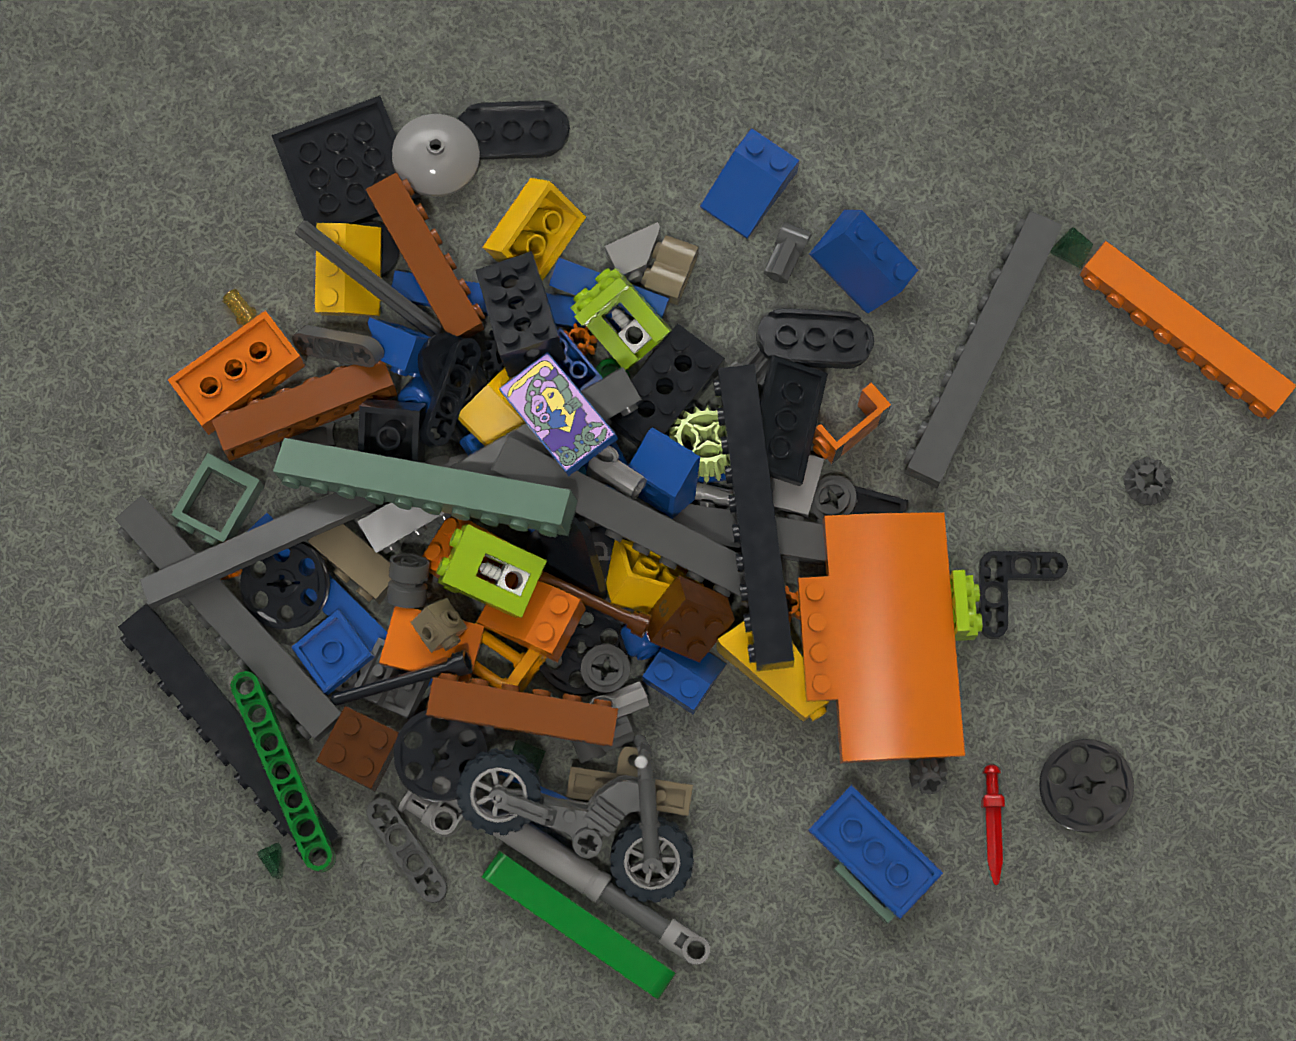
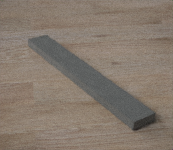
[140,492,377,609]

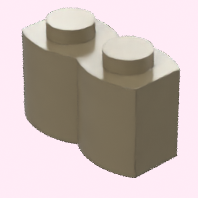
[641,235,699,306]

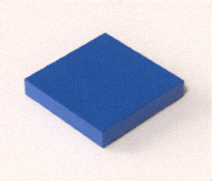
[291,609,375,695]

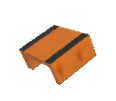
[812,382,891,464]

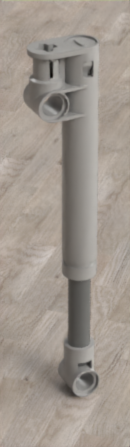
[398,760,710,965]

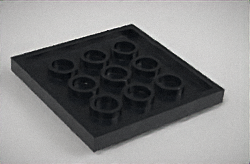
[271,95,421,227]

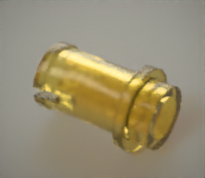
[222,289,257,326]

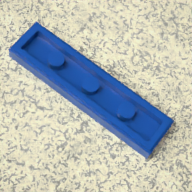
[549,258,670,319]

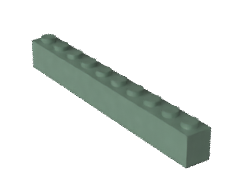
[273,438,578,537]

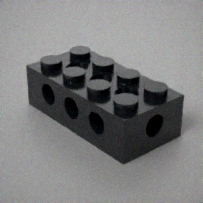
[475,251,566,378]
[609,323,725,448]

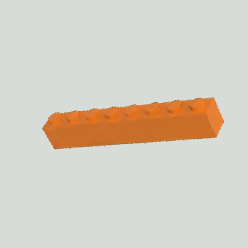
[1080,241,1296,420]

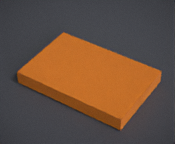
[379,606,485,683]

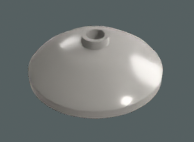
[392,114,480,197]

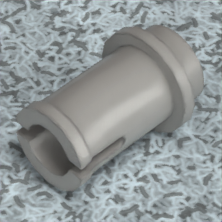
[695,481,732,508]

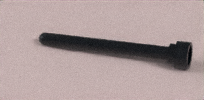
[331,650,473,705]

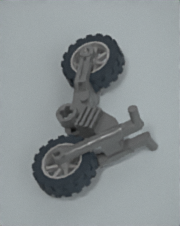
[457,734,694,903]

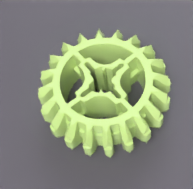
[669,405,730,483]

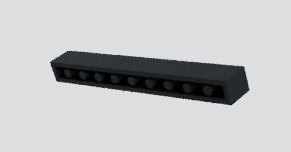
[713,364,794,672]
[118,603,343,862]

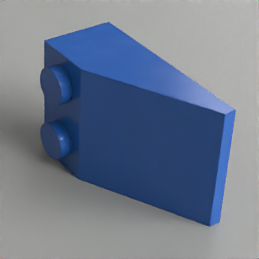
[700,128,799,239]

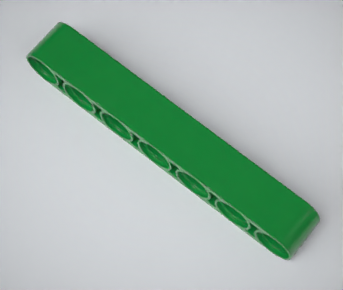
[230,671,336,873]
[481,851,676,1000]

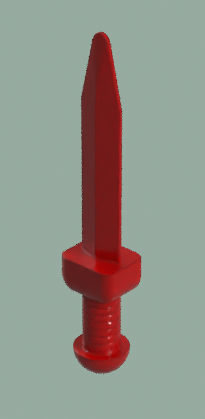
[981,764,1005,885]

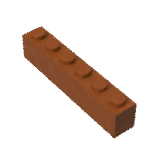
[366,172,486,339]
[212,360,398,462]
[426,673,618,747]

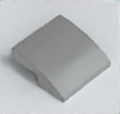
[770,455,824,518]

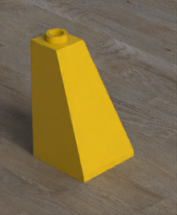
[716,622,830,722]

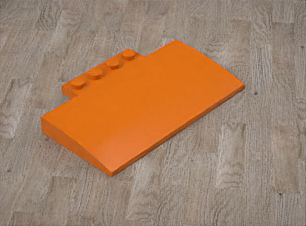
[797,513,965,764]

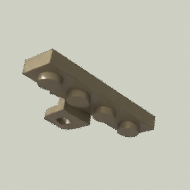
[566,746,693,816]

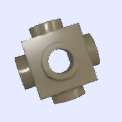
[411,598,467,653]

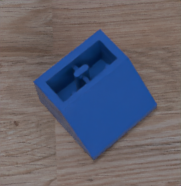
[628,427,700,519]

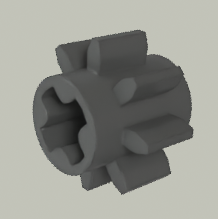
[909,758,948,794]

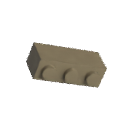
[308,524,392,604]

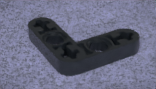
[978,551,1068,639]

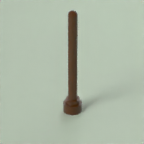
[538,570,653,638]

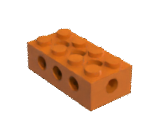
[168,310,305,435]

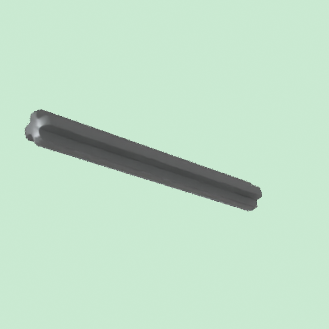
[295,220,443,337]

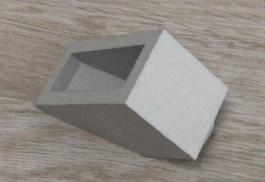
[605,222,660,284]

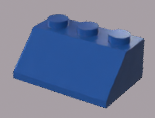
[809,210,918,313]

